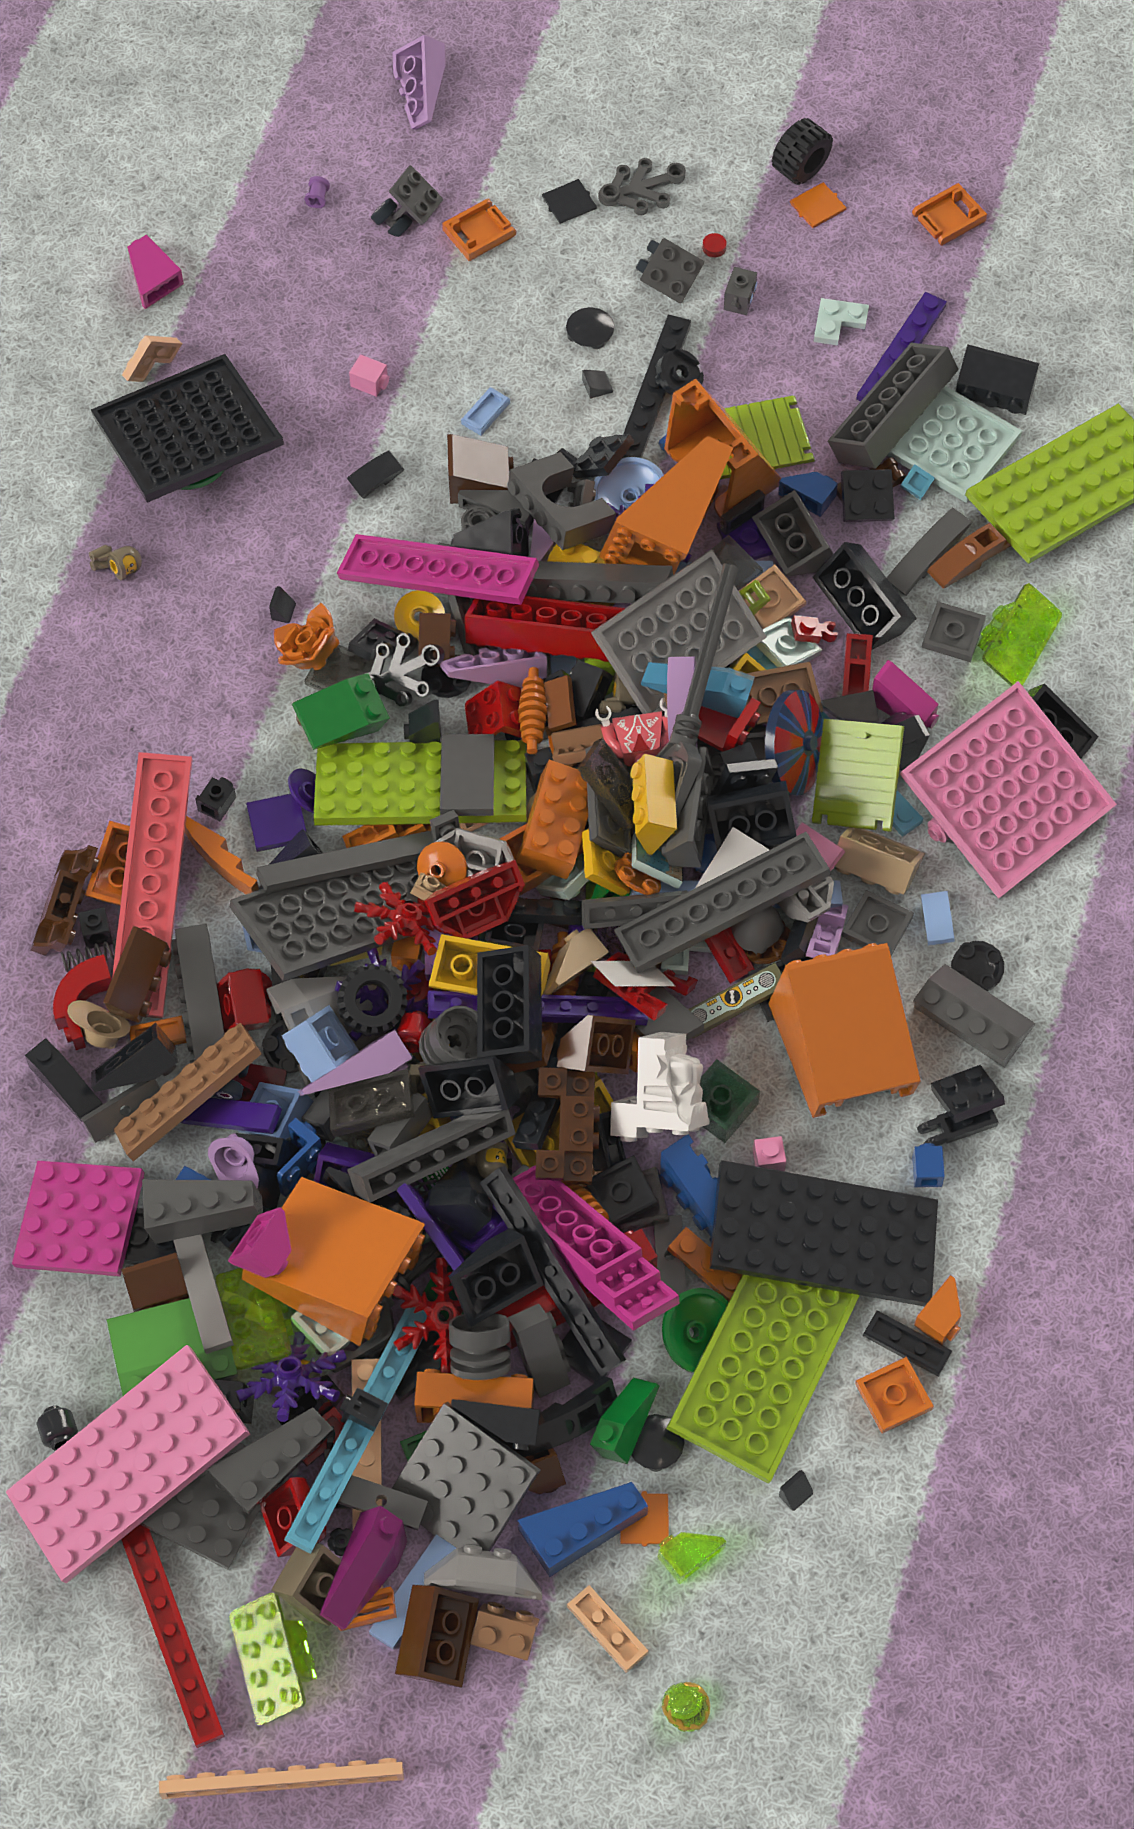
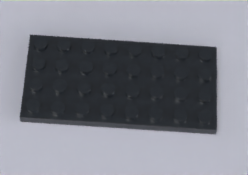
[709,1160,938,1307]

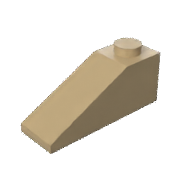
[542,929,609,995]

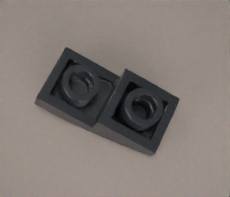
[347,450,405,499]

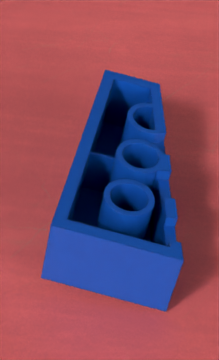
[659,1134,718,1244]
[517,1482,648,1577]

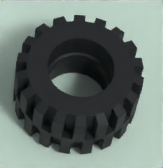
[771,118,833,185]
[337,964,408,1036]

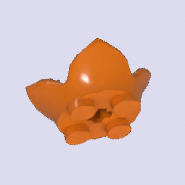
[274,603,339,670]

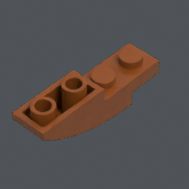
[927,523,1011,589]

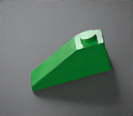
[589,1377,660,1464]

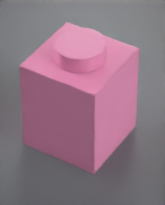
[349,354,389,397]
[753,1136,786,1172]

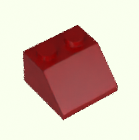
[217,969,271,1033]

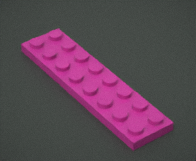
[337,534,539,605]

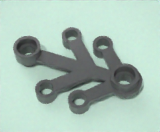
[598,158,686,215]

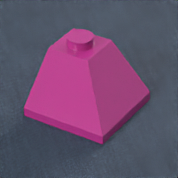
[228,1207,291,1278]

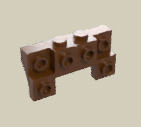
[30,845,99,956]
[535,1068,600,1185]

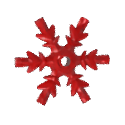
[354,882,447,956]
[392,1258,463,1373]

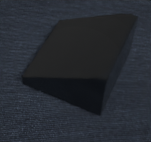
[582,369,613,399]
[269,586,296,623]
[779,1470,813,1511]

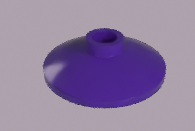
[288,768,316,813]

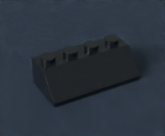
[812,542,917,650]
[477,945,542,1064]

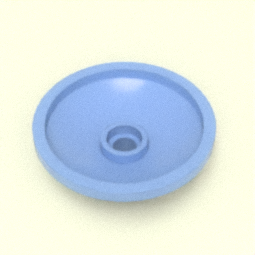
[594,457,664,510]

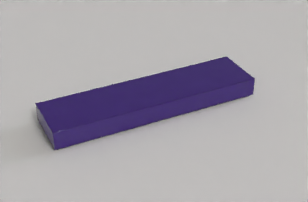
[180,1098,282,1134]

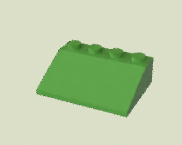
[106,1298,238,1396]

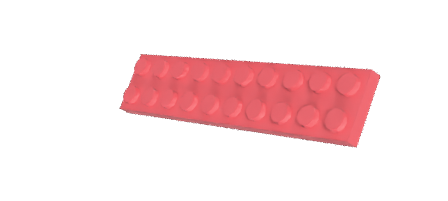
[108,752,193,1018]

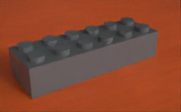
[828,343,959,469]

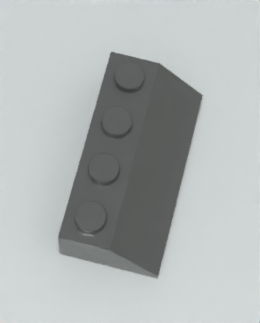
[662,747,714,867]
[913,964,1035,1068]

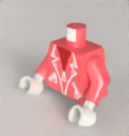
[595,698,669,766]

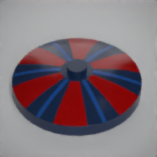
[765,690,823,796]

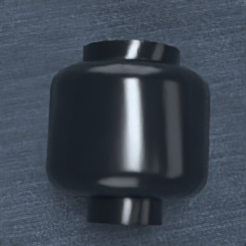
[36,1405,78,1451]

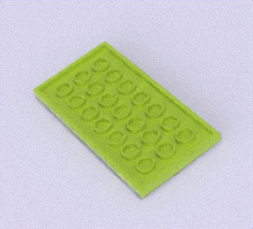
[965,403,1134,564]
[314,740,527,826]
[666,1274,860,1484]

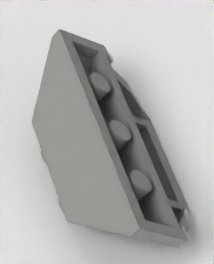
[435,828,522,877]
[766,843,834,922]
[423,1545,542,1600]

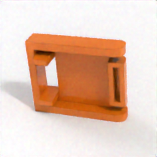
[912,183,987,246]
[442,199,517,261]

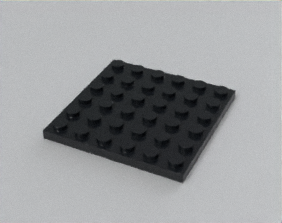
[91,354,284,503]

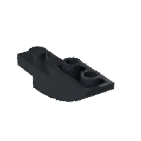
[519,1376,617,1457]

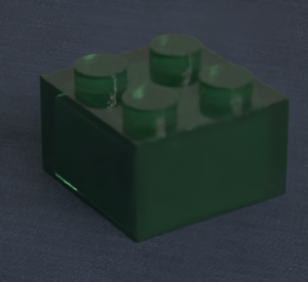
[700,1059,760,1143]

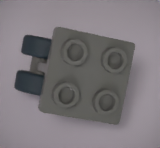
[371,165,443,237]
[636,238,704,303]

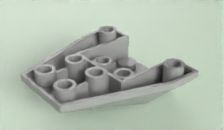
[266,976,388,1086]

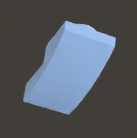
[921,891,955,946]

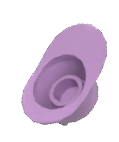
[208,1133,259,1188]

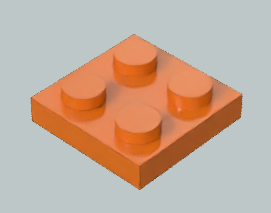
[855,1357,934,1433]

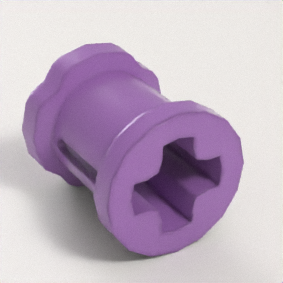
[304,176,330,208]

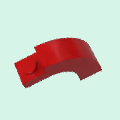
[53,954,112,1050]

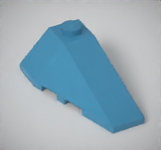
[641,662,754,718]

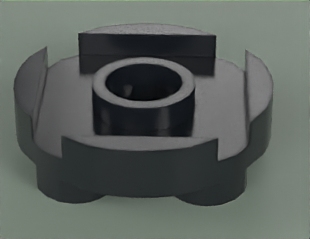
[655,349,704,396]

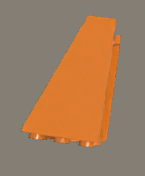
[664,379,781,518]
[599,436,733,575]
[769,943,921,1118]
[242,1177,426,1346]

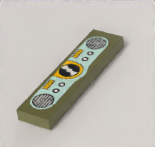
[688,963,781,1039]

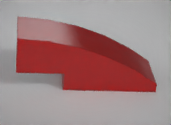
[842,633,873,696]

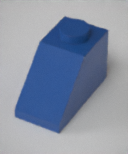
[778,472,838,517]

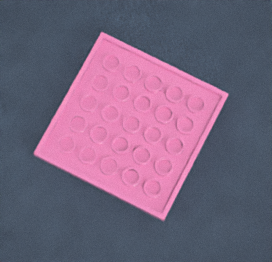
[899,681,1117,898]

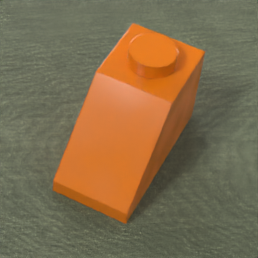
[914,1275,961,1345]

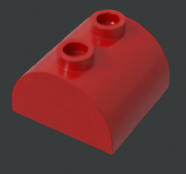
[260,1477,326,1557]

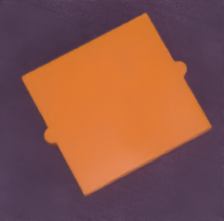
[790,182,847,228]
[620,1491,669,1547]

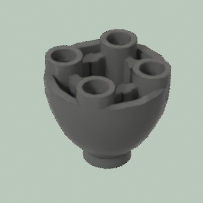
[730,906,785,954]

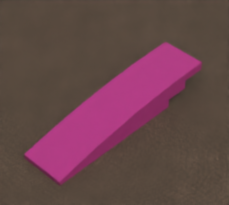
[513,1165,680,1331]

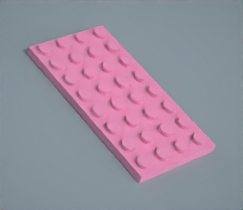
[6,1345,250,1583]

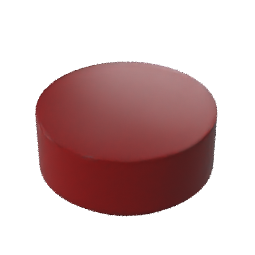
[702,233,727,258]

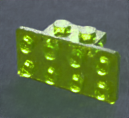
[977,583,1062,686]
[215,1268,294,1370]
[229,1593,317,1725]

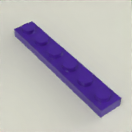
[856,291,947,401]

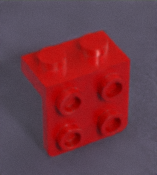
[465,680,521,738]
[697,698,761,752]

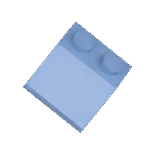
[282,1005,359,1083]

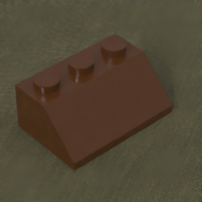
[103,926,172,1023]
[557,1015,636,1075]
[395,1584,479,1688]

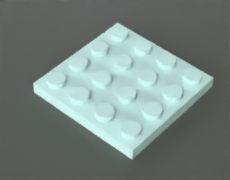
[887,386,1022,503]

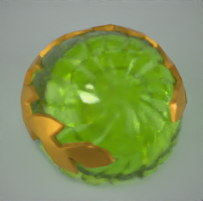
[661,1682,710,1732]

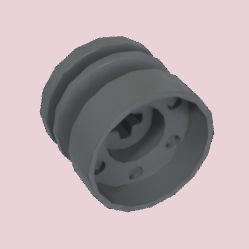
[419,1006,477,1065]
[449,1313,511,1380]

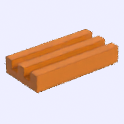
[338,1586,397,1631]

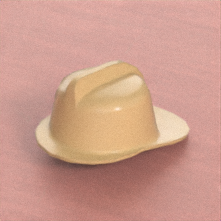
[67,1000,131,1049]

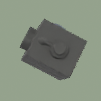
[724,267,757,316]

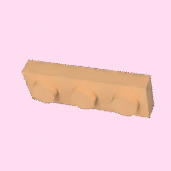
[567,1585,648,1673]

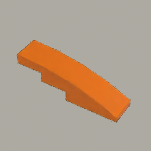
[184,816,259,894]
[342,824,431,848]

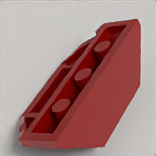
[424,860,525,939]

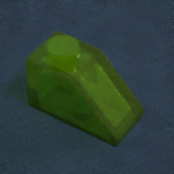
[657,1532,726,1584]

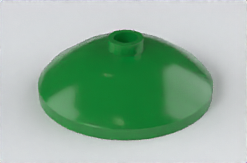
[662,1288,729,1373]

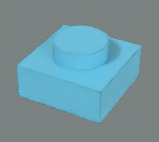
[900,464,935,500]

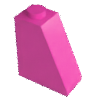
[127,234,184,309]
[872,660,939,729]

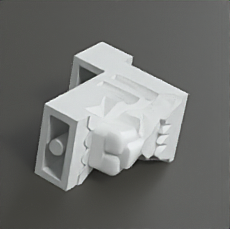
[611,1032,710,1142]

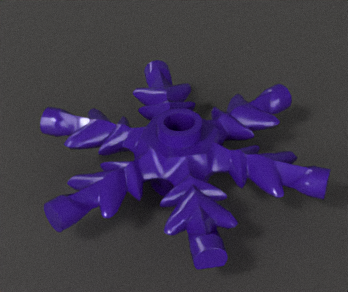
[335,948,432,1041]
[235,1332,347,1422]

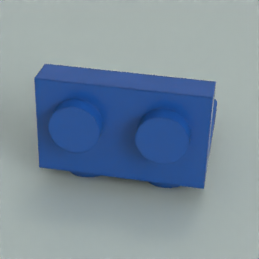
[277,1118,322,1197]

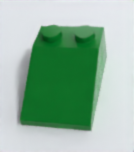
[292,673,390,750]

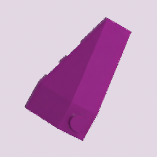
[319,1506,408,1630]

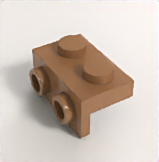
[551,724,608,767]
[471,1602,540,1661]

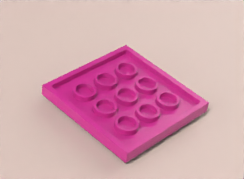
[12,1161,145,1277]

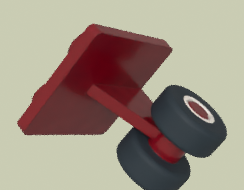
[214,1063,287,1102]

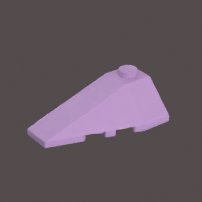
[393,35,445,129]
[440,647,547,689]
[298,1030,412,1096]

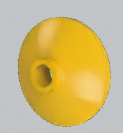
[394,590,445,642]

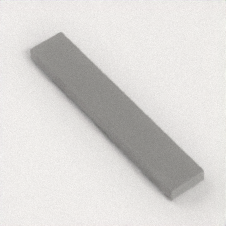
[173,1234,234,1354]

